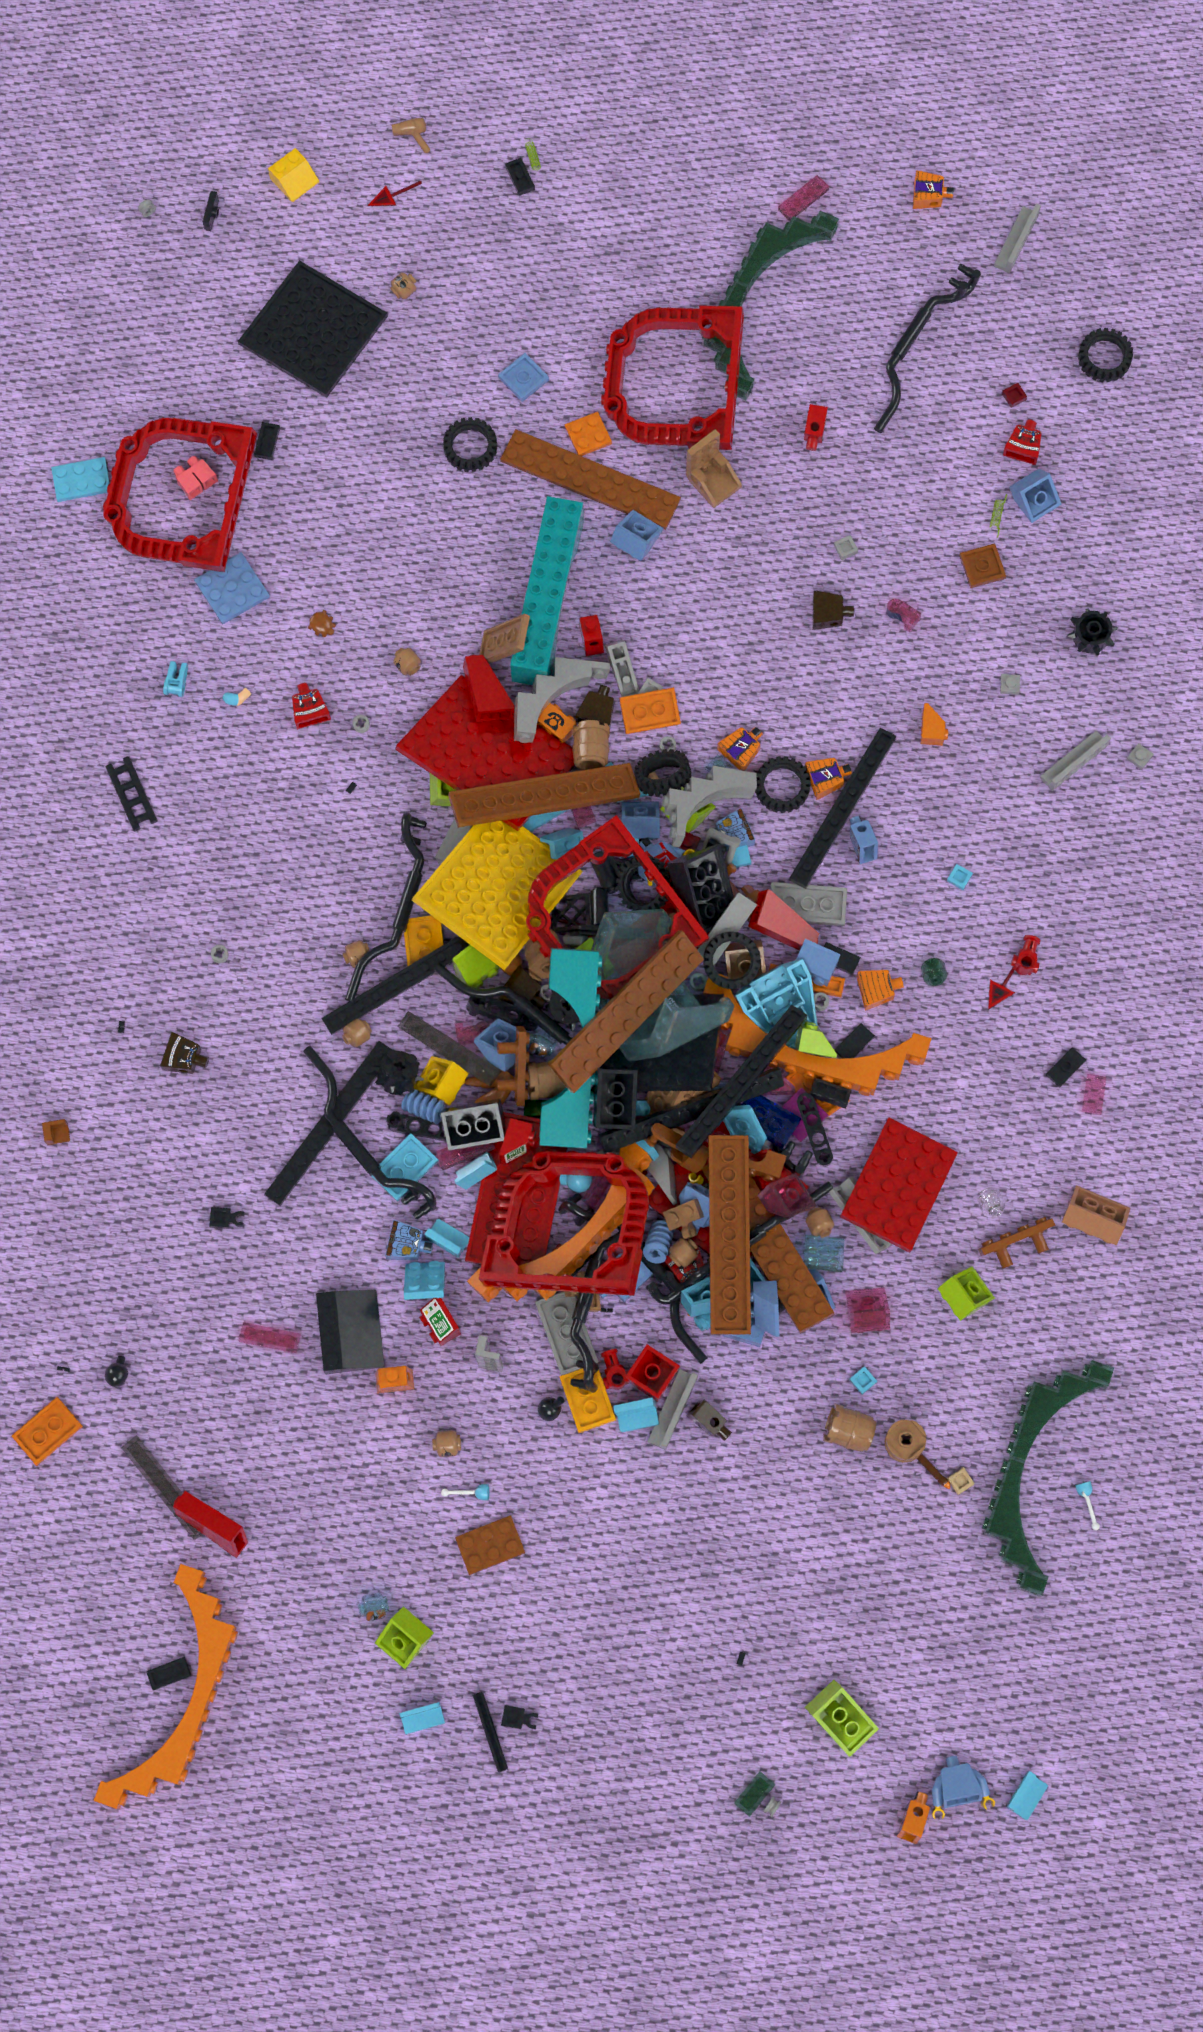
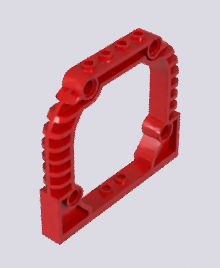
[601,306,744,450]
[103,417,257,572]
[526,815,709,1000]
[479,1150,649,1296]

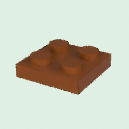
[959,543,1006,588]

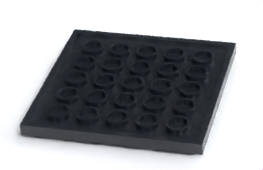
[238,260,388,398]
[600,994,725,1091]

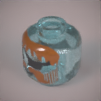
[529,1030,557,1058]
[358,1593,389,1621]

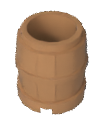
[573,720,610,770]
[524,929,562,981]
[527,1060,566,1101]
[823,1403,877,1452]
[884,1420,926,1463]

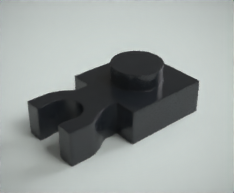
[209,1207,245,1229]
[501,1705,539,1730]

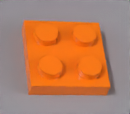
[564,411,612,456]

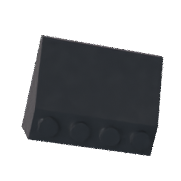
[667,844,734,933]
[316,1290,384,1375]

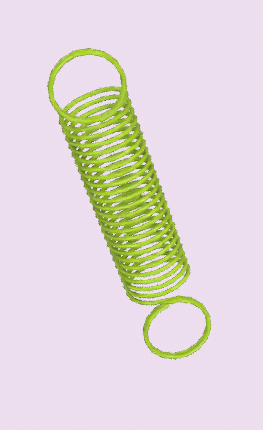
[525,138,541,171]
[990,494,1007,538]

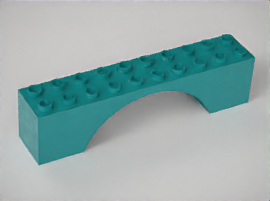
[510,496,584,685]
[539,948,602,1148]

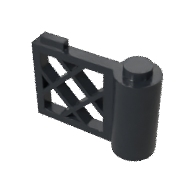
[591,839,646,894]
[552,887,610,933]

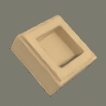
[947,1467,975,1495]

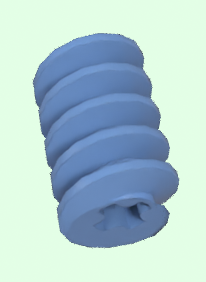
[401,1089,445,1124]
[643,1220,675,1263]

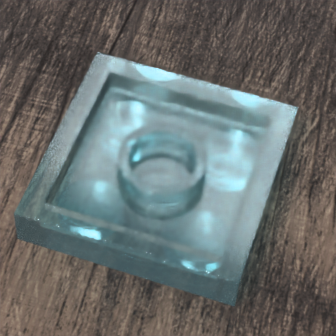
[803,1235,844,1272]

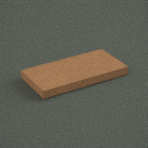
[479,614,530,664]

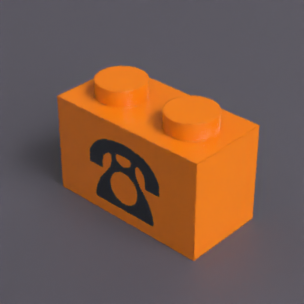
[537,703,577,743]

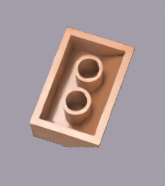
[1062,1185,1131,1246]

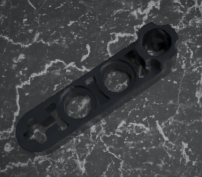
[466,997,538,1031]
[797,1093,833,1167]
[386,1111,446,1141]

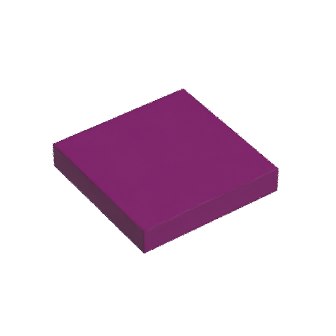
[774,1088,829,1142]

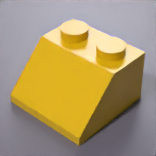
[268,148,320,202]
[413,1056,469,1106]

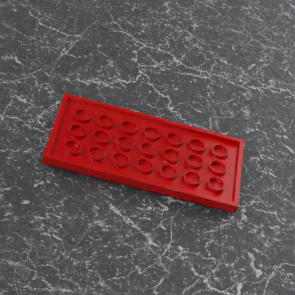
[465,1112,568,1266]

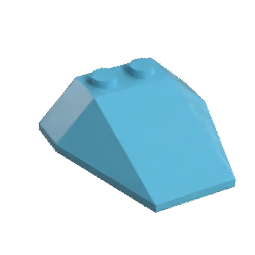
[735,958,818,1049]

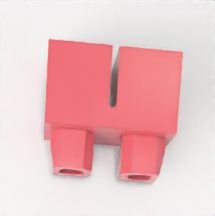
[173,456,218,500]

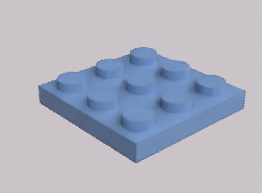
[194,552,270,625]

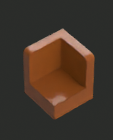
[42,1119,70,1146]

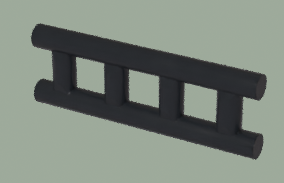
[105,756,158,832]

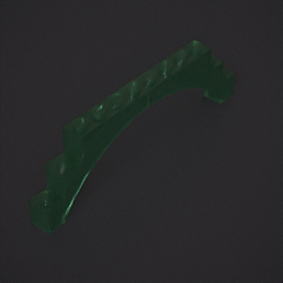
[702,210,839,401]
[982,1360,1114,1597]

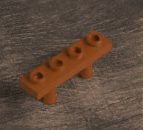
[496,1026,530,1106]
[978,1217,1056,1269]

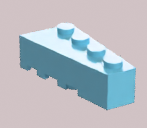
[681,1258,766,1317]

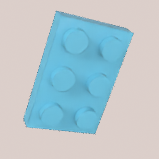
[51,457,110,502]
[371,1133,439,1202]
[404,1261,445,1300]

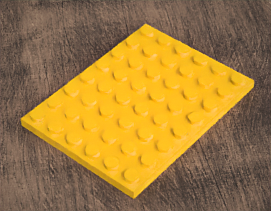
[412,821,583,971]

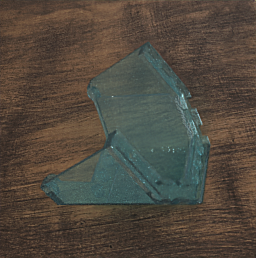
[591,909,734,1062]

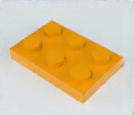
[404,915,446,968]
[559,1368,616,1434]

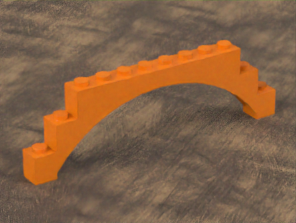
[703,974,932,1096]
[467,1118,655,1303]
[94,1564,238,1809]

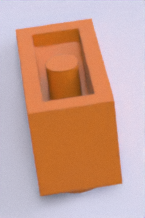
[920,703,948,746]

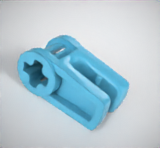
[163,661,188,697]

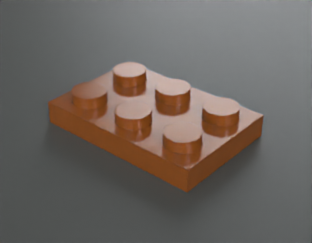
[455,1515,525,1576]

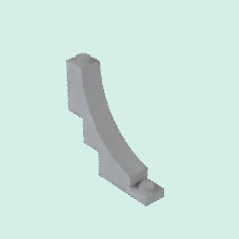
[514,657,610,743]

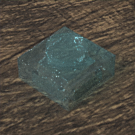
[705,754,732,773]

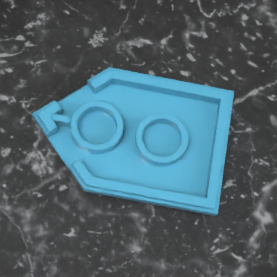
[723,1105,767,1154]

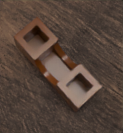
[748,1143,787,1183]

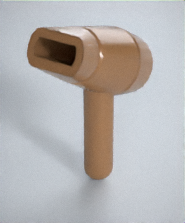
[392,118,430,153]

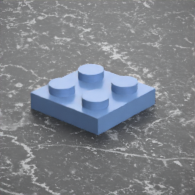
[498,353,549,402]

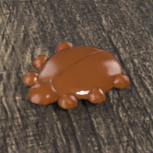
[308,610,336,637]

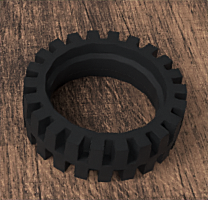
[1078,328,1133,383]
[443,417,497,472]
[634,749,692,797]
[755,756,810,813]
[616,856,673,913]
[703,932,761,989]

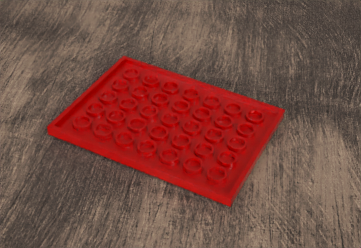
[395,675,575,831]

